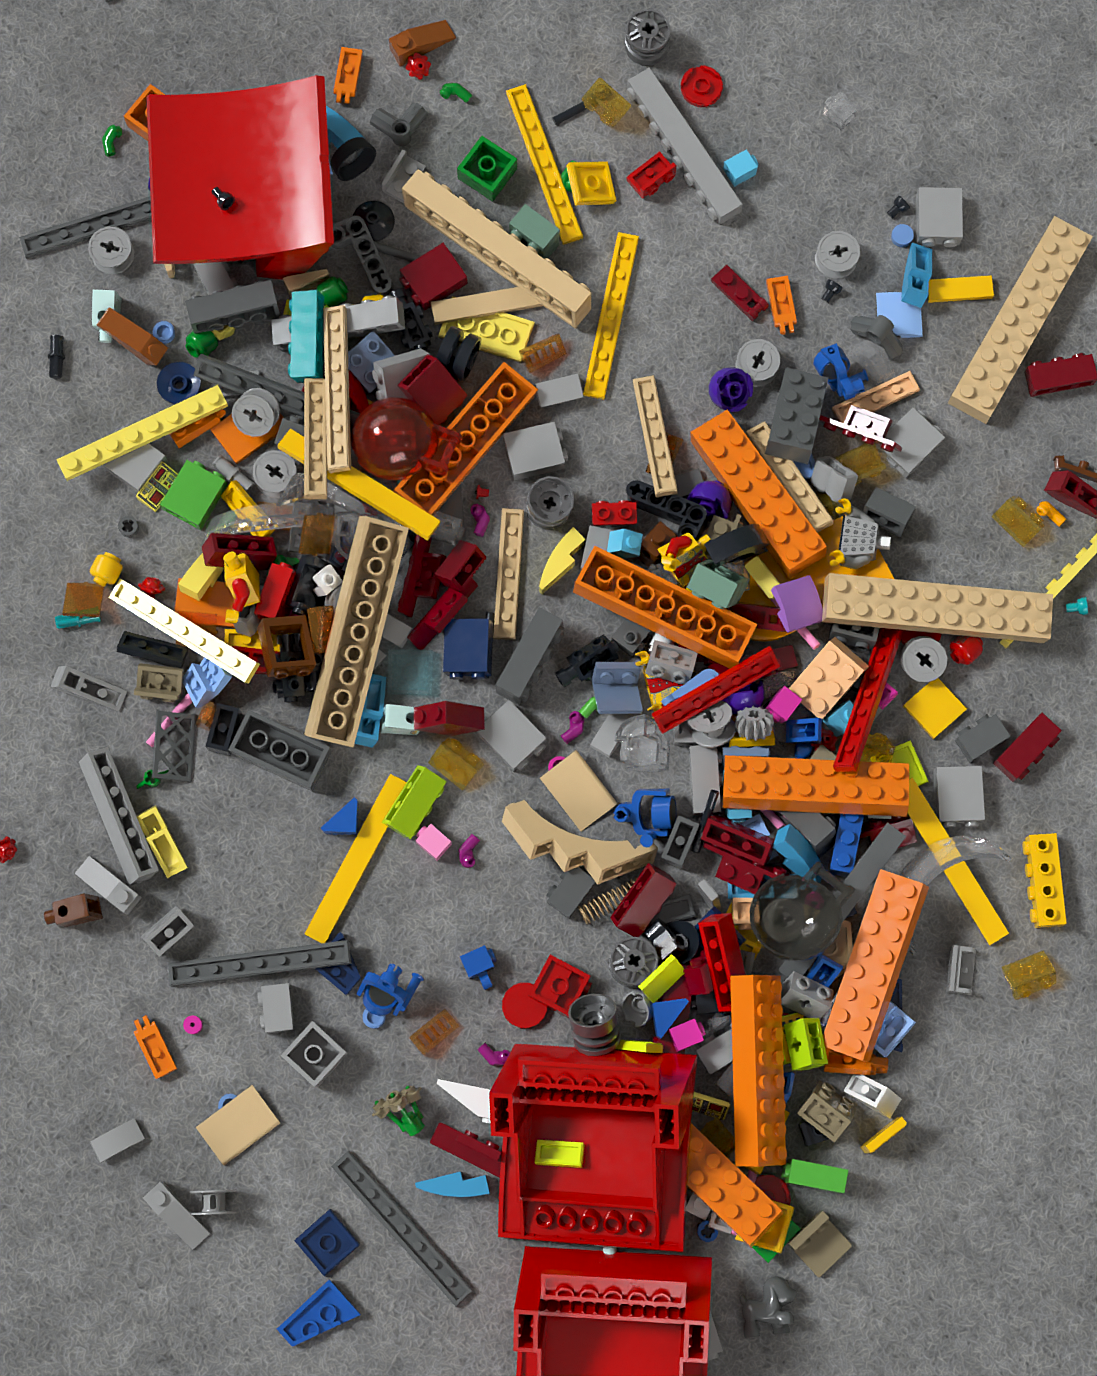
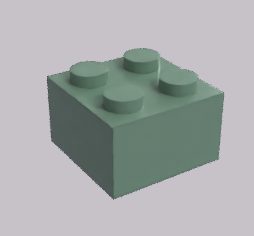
[509,204,560,259]
[687,559,749,609]

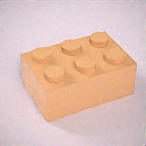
[789,637,869,719]

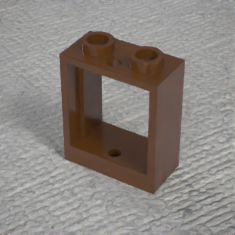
[257,615,316,679]

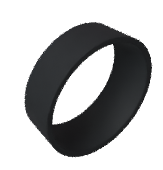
[330,137,377,181]

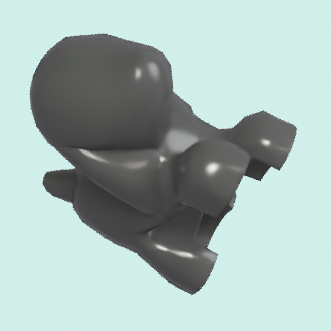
[740,1276,797,1338]

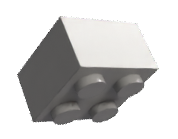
[281,1021,348,1088]

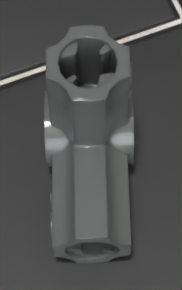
[370,103,428,146]
[850,315,903,359]

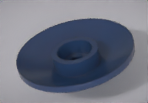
[157,362,201,404]

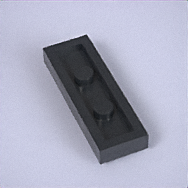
[117,631,189,668]

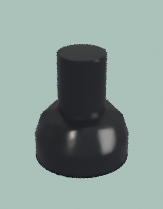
[212,187,235,210]
[887,196,910,219]
[821,279,843,303]

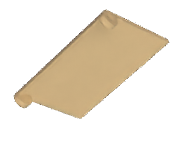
[540,750,617,831]
[196,1085,280,1166]

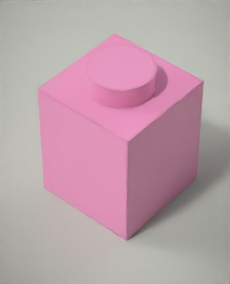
[416,824,452,861]

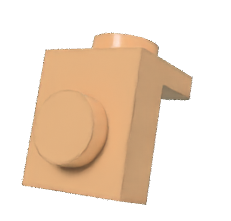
[732,898,757,930]

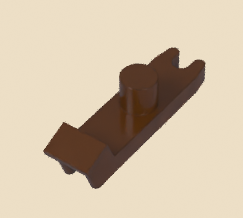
[1053,455,1097,483]

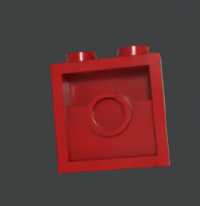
[528,954,592,1018]

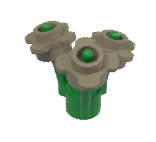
[372,1085,425,1136]

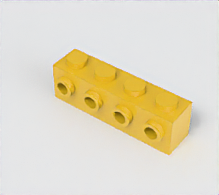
[1022,833,1067,928]

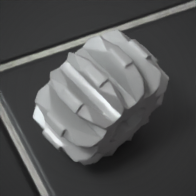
[735,706,774,741]

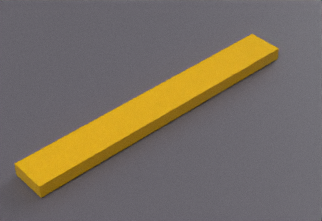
[506,84,583,245]
[583,232,639,400]
[278,428,440,541]
[304,774,407,943]
[907,777,1009,945]

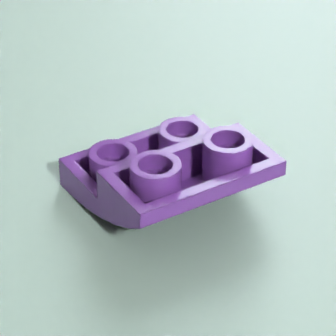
[771,575,823,633]

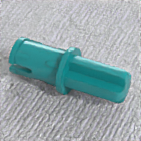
[55,608,101,629]

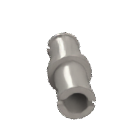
[212,455,255,493]

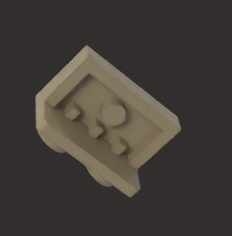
[134,663,184,702]

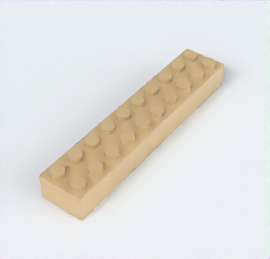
[402,169,591,329]
[948,216,1093,424]
[304,516,409,748]
[822,573,1053,643]

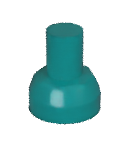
[1066,597,1088,615]

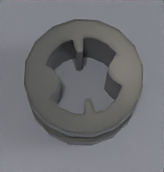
[118,516,139,538]

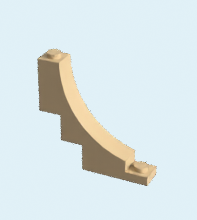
[502,800,658,884]

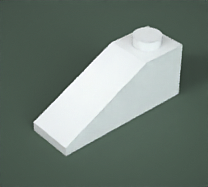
[437,1079,490,1124]

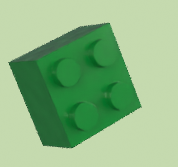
[457,136,517,202]

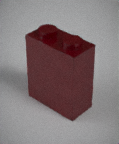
[399,242,468,311]
[397,354,468,426]
[414,701,485,736]

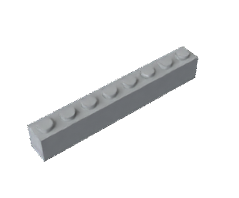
[626,67,743,225]

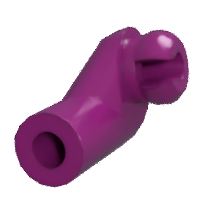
[470,504,490,537]
[560,711,584,744]
[458,834,480,868]
[477,1042,510,1066]

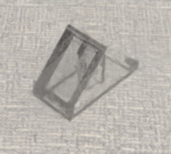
[850,339,895,385]

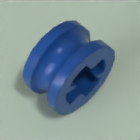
[697,1221,718,1242]

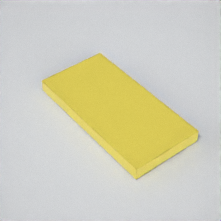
[438,296,535,363]

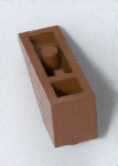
[389,20,456,67]
[97,307,168,366]

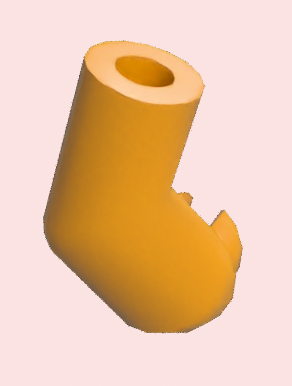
[1036,501,1066,527]

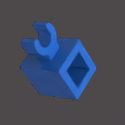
[460,945,497,990]

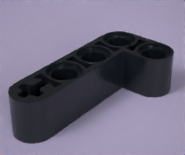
[626,480,707,541]

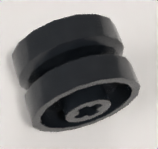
[436,326,482,382]

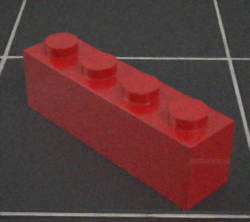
[698,913,746,1012]

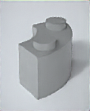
[696,1023,733,1074]

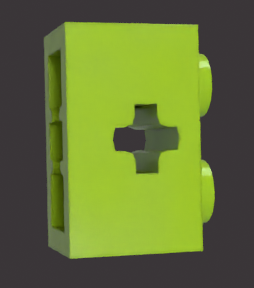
[784,1018,828,1071]

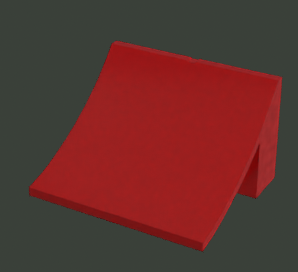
[146,75,334,280]
[489,1044,697,1252]
[513,1246,712,1376]

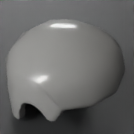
[622,990,653,1027]

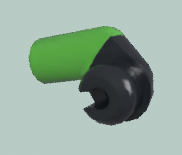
[578,697,597,719]

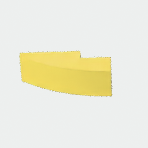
[539,527,585,594]
[178,553,225,601]
[136,805,188,878]

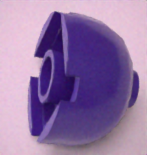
[708,367,753,412]
[687,481,732,522]
[721,680,764,715]

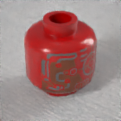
[949,635,983,665]

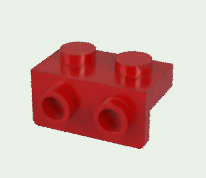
[626,151,677,199]
[591,500,637,526]

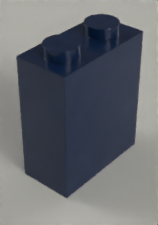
[443,619,493,680]

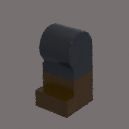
[645,918,687,961]

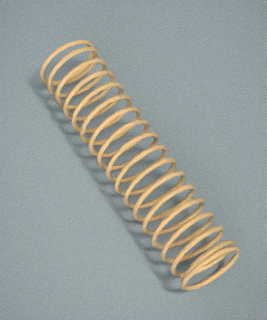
[578,877,637,925]

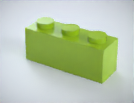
[382,765,447,839]

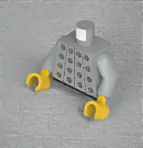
[829,498,891,569]

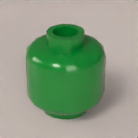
[317,276,349,307]
[185,331,218,358]

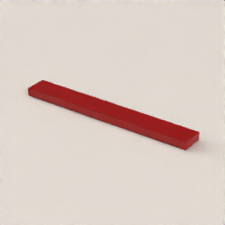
[833,628,904,772]

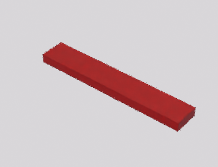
[651,646,780,734]

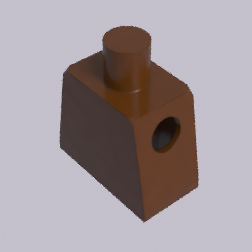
[636,521,678,570]
[44,893,103,927]

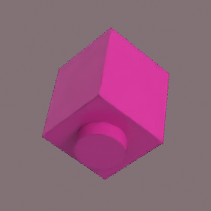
[765,686,802,724]
[668,1019,706,1052]

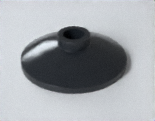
[353,201,395,241]
[667,921,700,965]

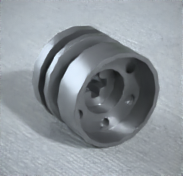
[625,9,670,66]
[526,476,574,529]
[609,937,658,988]
[568,994,621,1056]

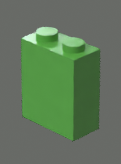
[160,460,228,530]
[781,1159,848,1193]

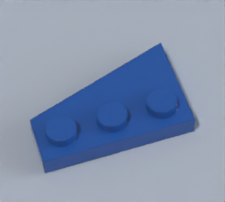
[277,1279,361,1347]

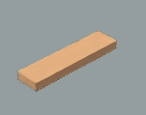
[832,371,920,423]

